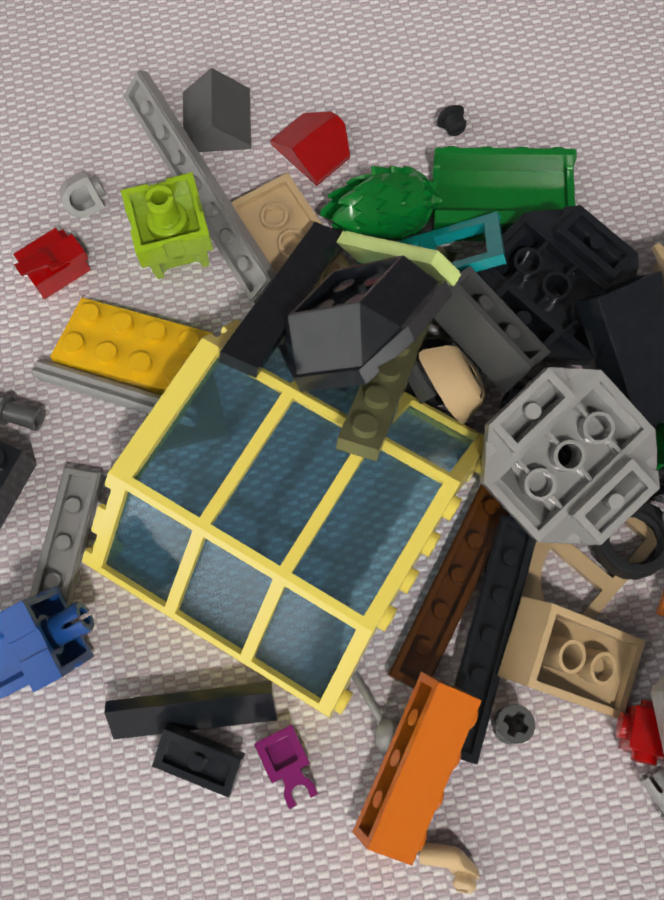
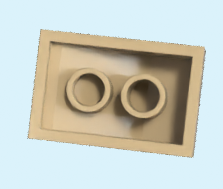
[497,597,646,718]

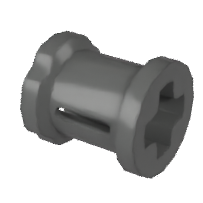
[492,704,535,745]

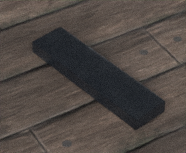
[104,681,277,740]

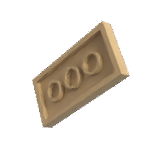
[231,172,350,283]

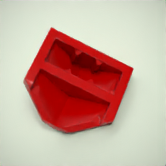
[270,111,350,186]

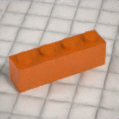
[352,672,482,866]

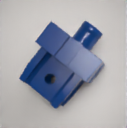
[0,586,94,699]

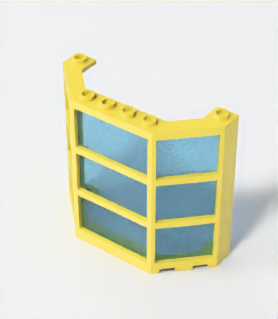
[82,319,484,718]

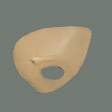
[419,345,486,424]

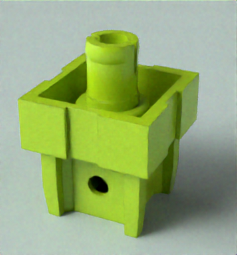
[120,172,214,279]

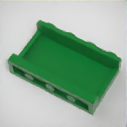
[432,146,577,242]

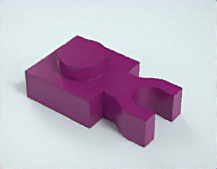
[254,724,319,809]

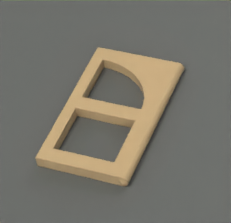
[521,517,657,619]

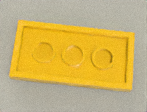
[50,297,214,395]

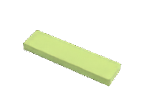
[336,231,461,286]

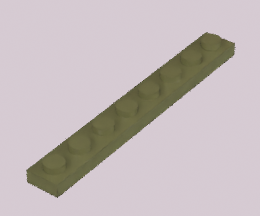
[336,246,457,462]

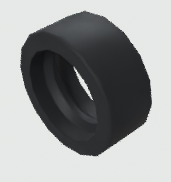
[592,502,664,580]

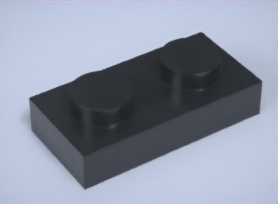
[152,723,246,798]

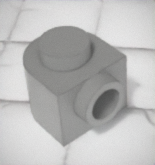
[60,170,106,218]

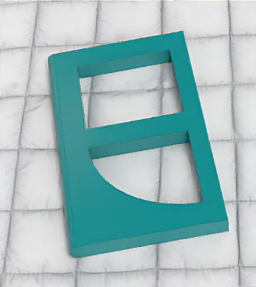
[357,211,506,273]

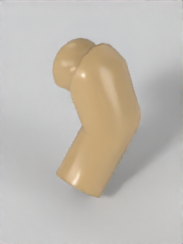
[419,842,480,894]

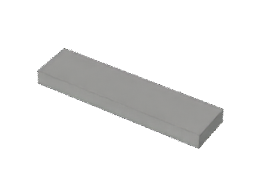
[29,466,104,607]

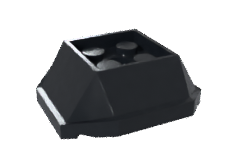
[476,205,639,366]
[278,255,452,392]

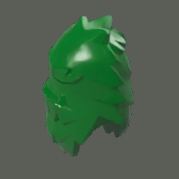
[320,165,443,241]

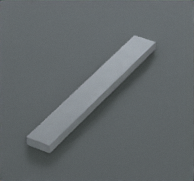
[123,70,276,303]

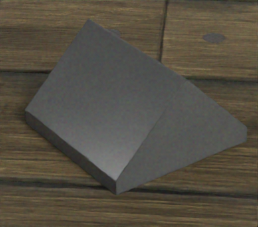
[183,68,252,152]

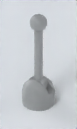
[352,666,400,756]

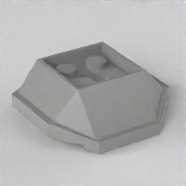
[480,367,660,545]

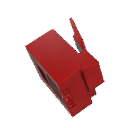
[13,228,91,299]

